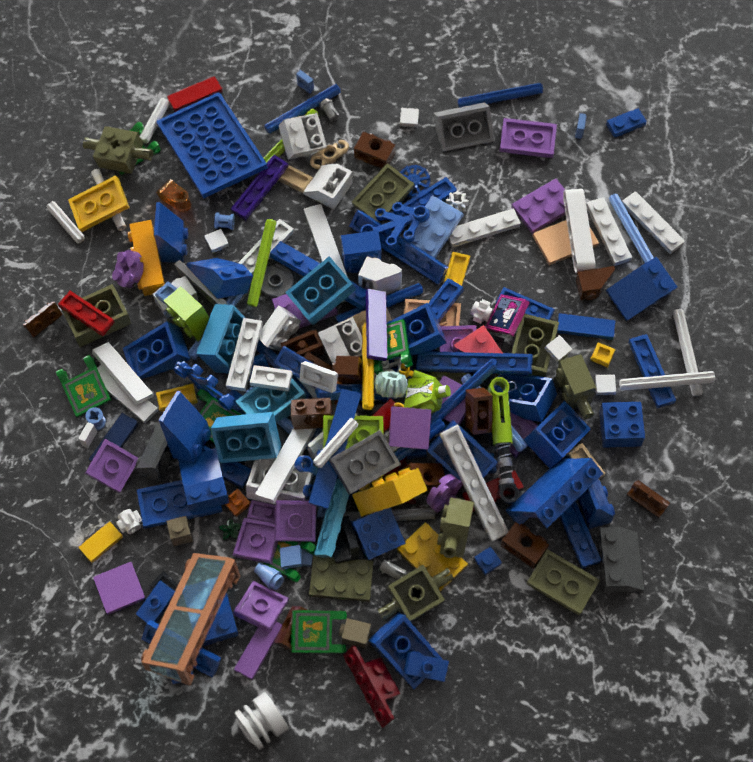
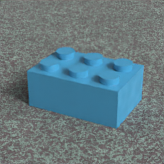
[285,256,357,325]
[196,304,246,373]
[211,412,282,463]

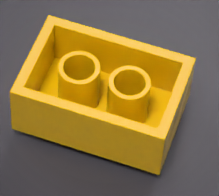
[352,467,428,517]

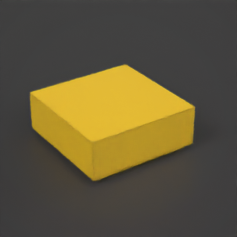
[590,342,616,368]

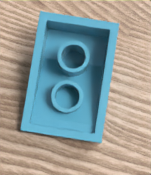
[235,367,306,422]

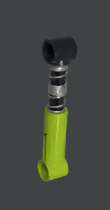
[487,377,519,506]

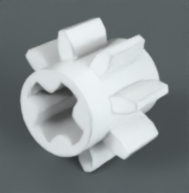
[446,190,469,212]
[470,299,493,324]
[116,509,142,534]

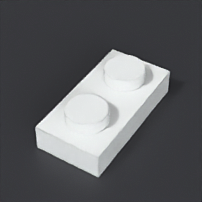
[299,361,338,393]
[250,365,293,391]

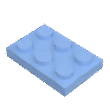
[407,195,464,258]

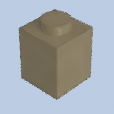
[166,516,193,547]
[339,618,371,649]

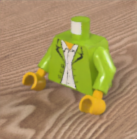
[394,364,451,413]

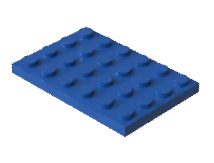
[156,92,268,199]

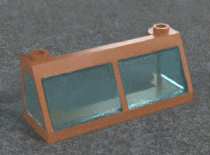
[141,553,240,686]

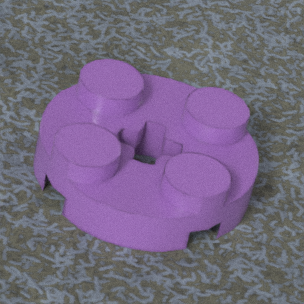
[112,250,143,288]
[427,474,463,512]

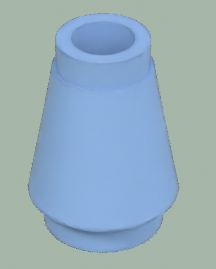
[254,563,284,590]

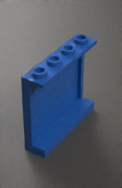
[505,458,604,528]

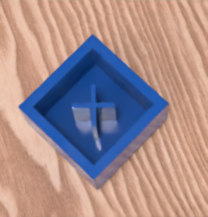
[341,230,382,273]
[599,402,645,448]
[350,508,406,560]

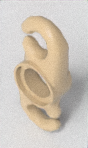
[310,140,349,169]

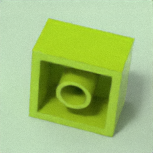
[163,286,209,341]

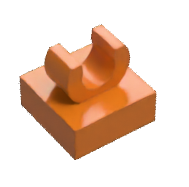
[224,488,251,517]

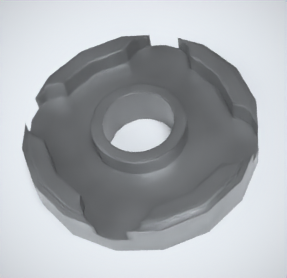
[261,264,294,299]

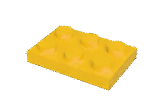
[68,175,130,232]
[397,522,468,592]

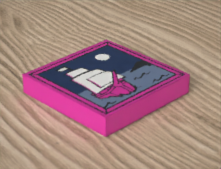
[485,294,530,336]

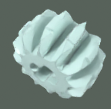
[374,370,408,399]

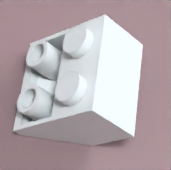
[279,113,327,160]
[303,164,353,210]
[358,256,402,295]
[259,305,301,351]
[318,317,362,365]

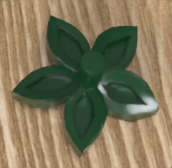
[219,518,242,540]

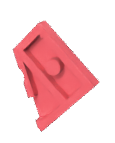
[453,325,503,353]

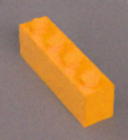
[127,220,165,296]

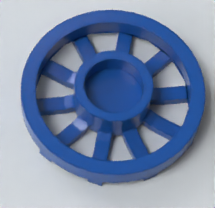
[400,165,430,198]

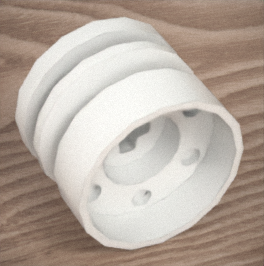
[234,692,289,750]

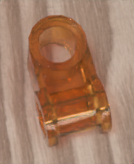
[156,179,191,212]

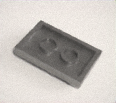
[329,430,401,495]

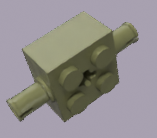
[83,126,153,174]
[554,354,596,419]
[437,497,474,558]
[377,565,454,622]

